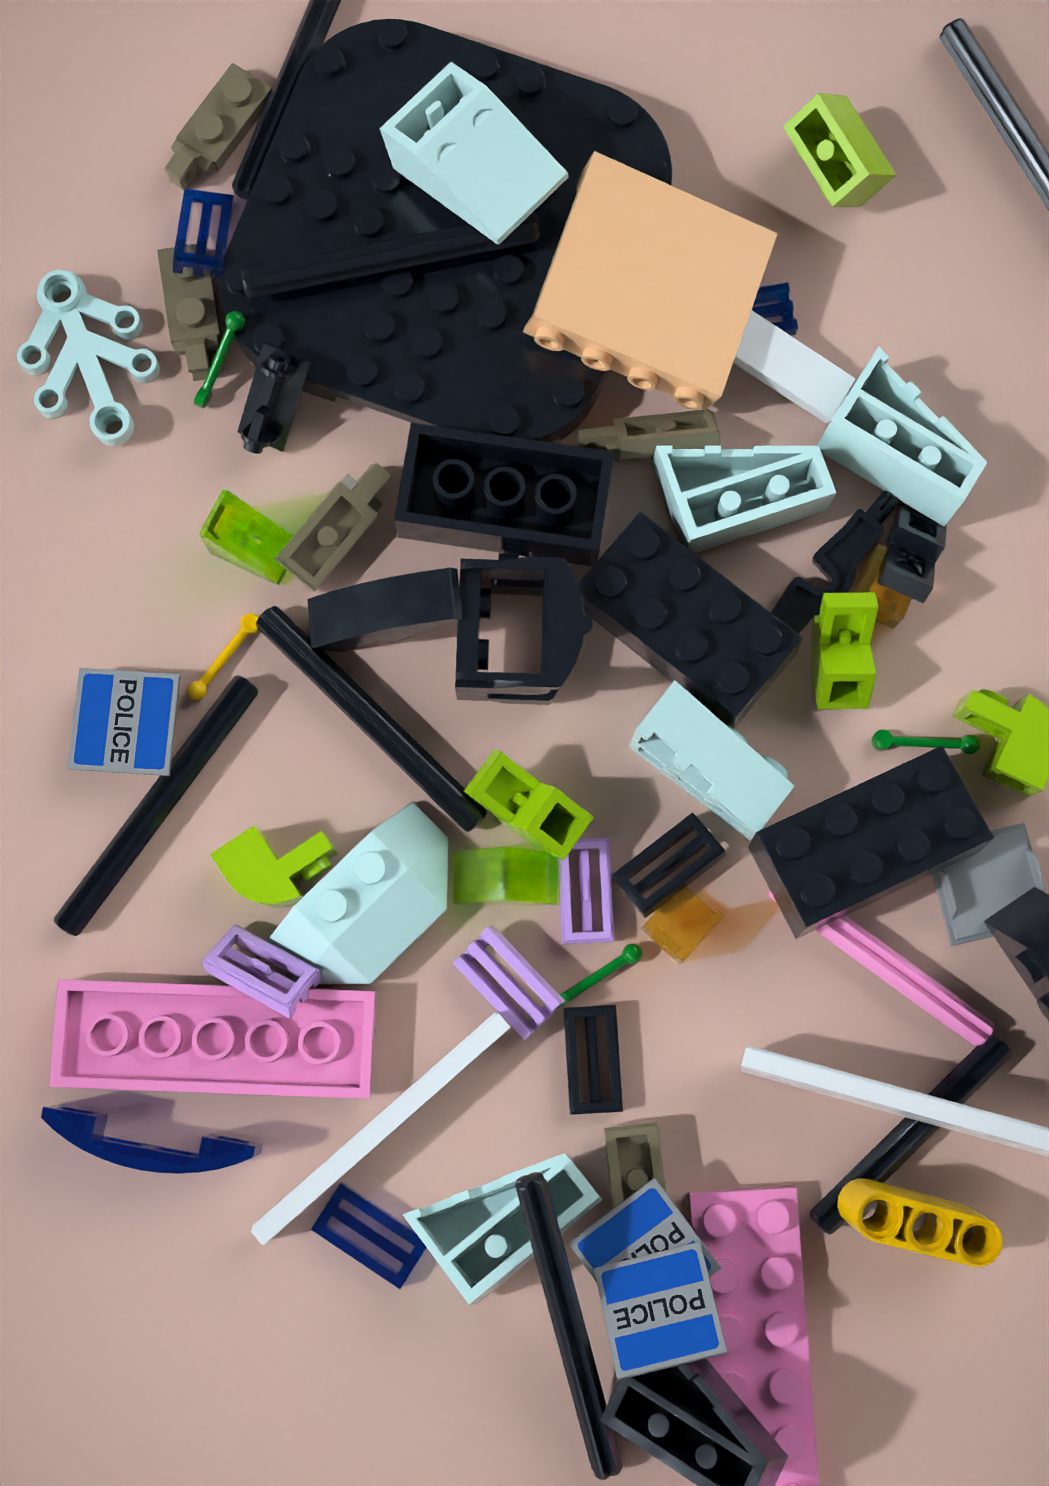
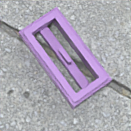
[558,838,614,945]
[202,923,321,1019]
[453,925,565,1040]

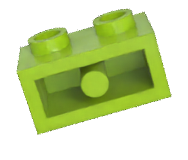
[782,93,897,207]

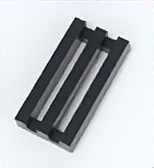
[612,812,726,918]
[563,1005,623,1115]

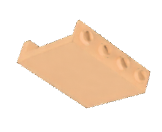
[523,151,778,410]

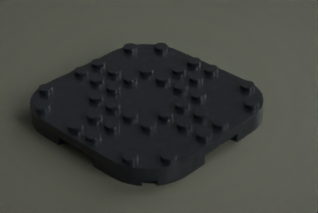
[220,19,672,443]

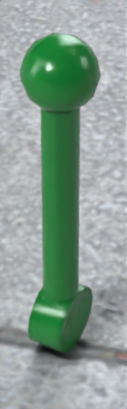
[194,311,245,409]
[871,730,980,755]
[557,944,643,1009]

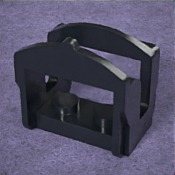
[455,553,593,705]

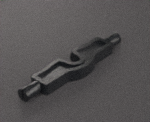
[771,491,899,634]

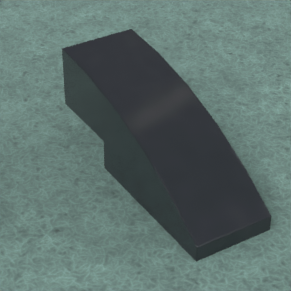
[307,567,462,652]

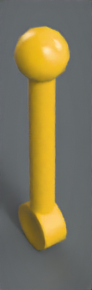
[187,613,259,701]

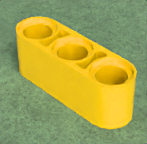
[837,1178,1003,1267]

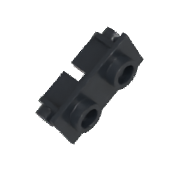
[237,342,311,454]

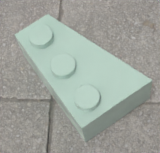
[817,347,987,527]
[652,446,837,554]
[629,680,795,841]
[402,1153,603,1305]

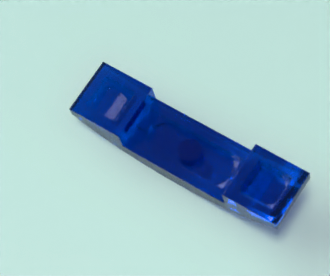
[41,1105,263,1174]

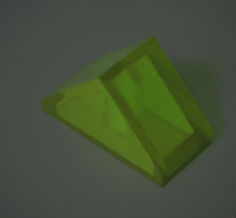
[198,489,293,585]
[453,847,557,905]

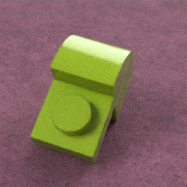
[811,592,879,710]
[952,689,1049,797]
[464,749,594,860]
[210,825,338,908]

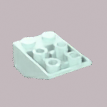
[380,62,569,245]

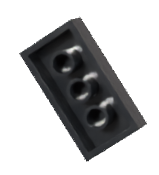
[394,422,614,566]
[578,512,803,729]
[748,745,994,939]

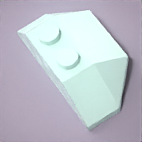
[267,801,449,984]

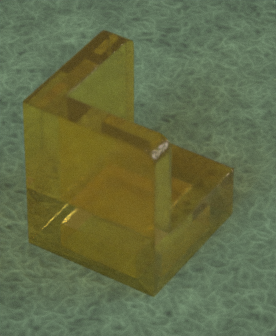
[854,544,912,629]
[640,886,725,964]

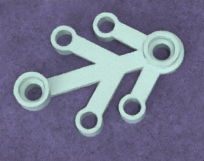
[17,270,160,446]

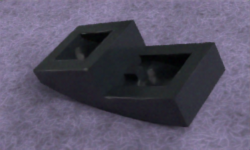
[877,504,947,604]

